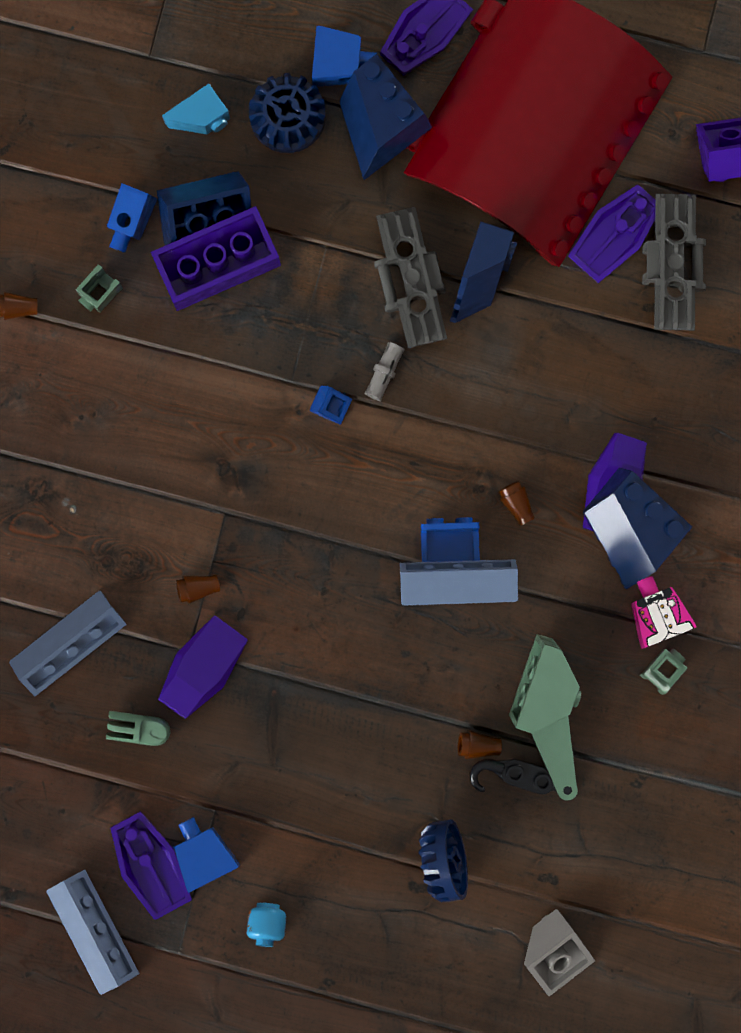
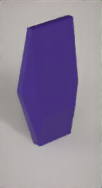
[380,0,473,76]
[568,184,655,284]
[583,433,647,531]
[158,615,248,719]
[110,811,192,920]

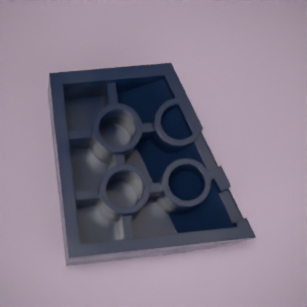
[339,54,432,180]
[157,171,251,245]
[450,222,517,323]
[583,468,692,589]

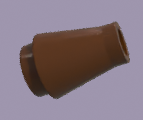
[0,292,37,320]
[498,481,535,526]
[176,575,220,604]
[458,730,502,759]

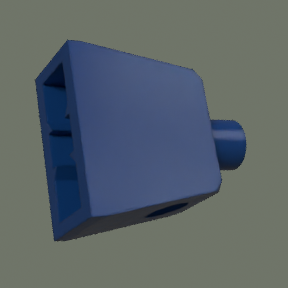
[312,26,377,87]
[107,183,157,253]
[174,817,240,893]

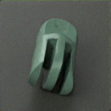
[106,711,170,746]

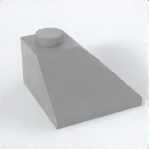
[524,909,595,996]

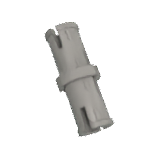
[364,342,405,401]

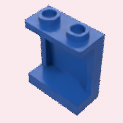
[421,517,480,562]

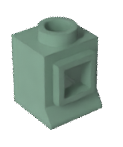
[76,264,123,313]
[640,648,687,695]

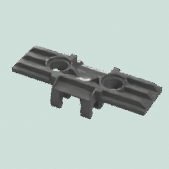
[642,194,706,331]
[374,207,447,348]

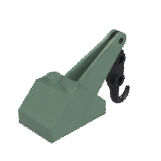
[470,634,581,800]

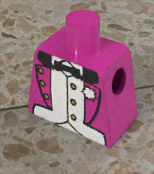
[631,576,696,649]

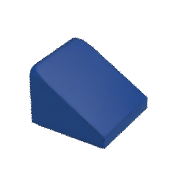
[310,386,352,425]

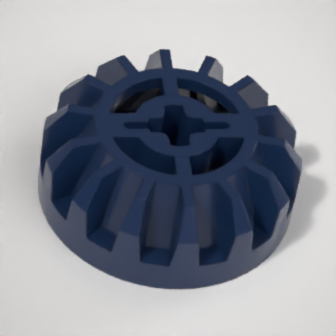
[249,73,326,153]
[419,819,468,902]

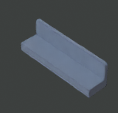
[400,559,518,605]
[9,591,127,696]
[47,870,140,995]

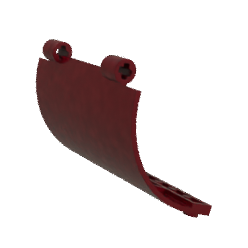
[403,0,673,267]

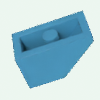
[162,84,230,135]

